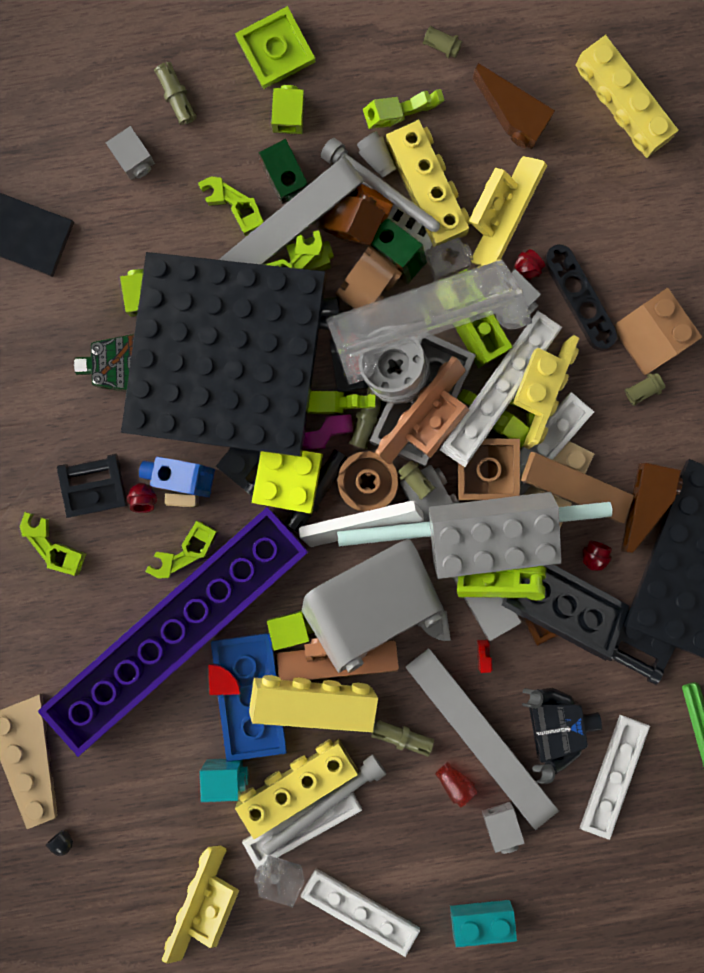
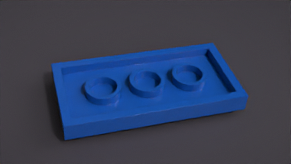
[211,633,287,762]

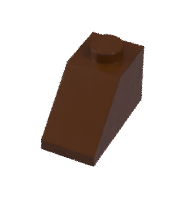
[316,194,385,246]

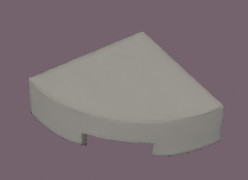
[421,610,451,641]

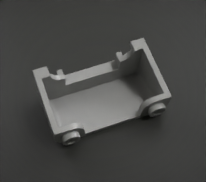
[302,539,444,673]

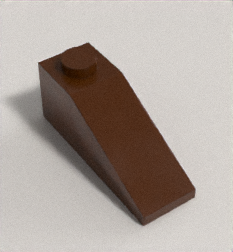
[473,63,555,149]
[621,463,683,553]

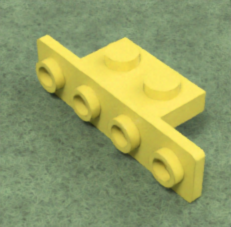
[468,156,547,270]
[512,335,579,449]
[162,846,239,964]

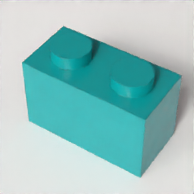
[200,759,249,802]
[450,900,517,947]

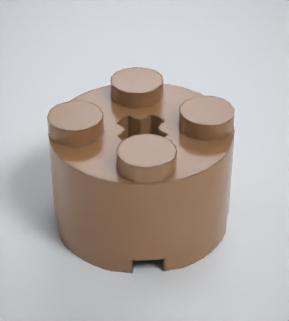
[335,245,402,315]
[337,451,398,512]

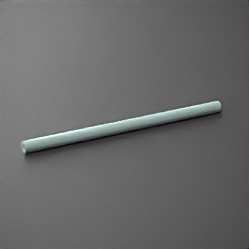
[337,502,612,546]

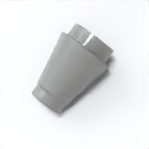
[357,131,397,178]

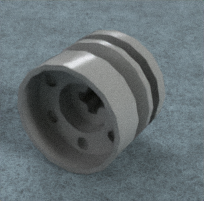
[358,328,431,404]

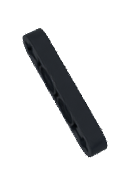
[544,244,617,351]

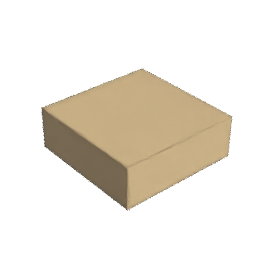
[165,493,199,507]

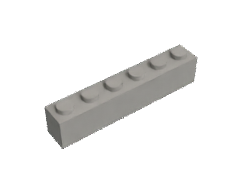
[399,465,521,641]

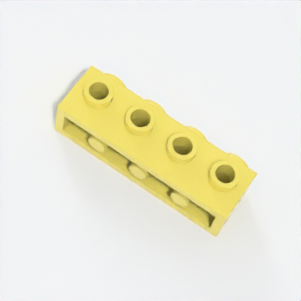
[576,35,679,158]
[386,120,471,249]
[249,675,378,733]
[235,739,358,840]

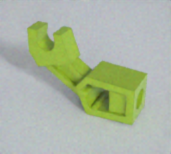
[363,89,445,129]
[198,176,264,236]
[266,230,324,269]
[457,389,530,448]
[308,391,376,414]
[20,512,86,576]
[145,521,218,579]

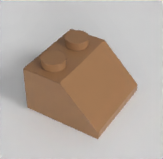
[614,288,702,376]
[458,439,520,500]

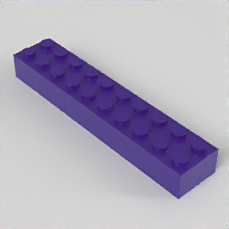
[38,507,309,757]

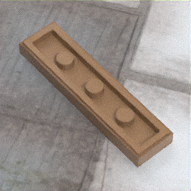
[520,452,634,523]

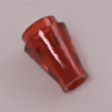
[434,762,478,808]

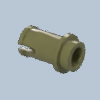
[423,26,463,59]
[624,373,666,406]
[398,460,436,500]

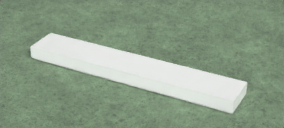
[440,311,562,467]

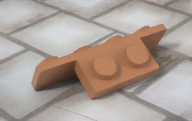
[375,356,469,465]
[277,638,399,681]

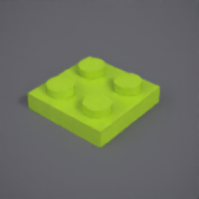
[235,6,316,89]

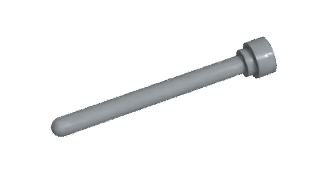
[321,138,440,232]
[263,754,387,855]

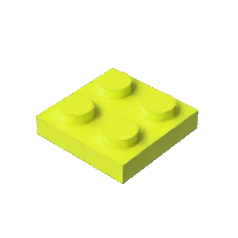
[251,451,323,514]

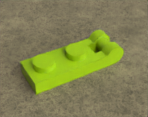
[457,566,546,601]

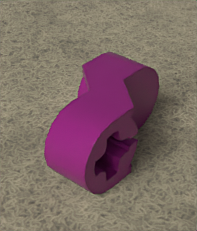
[303,415,354,451]

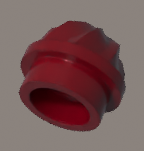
[514,249,545,281]
[127,483,157,513]
[582,540,612,571]

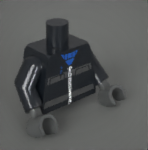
[522,688,602,784]

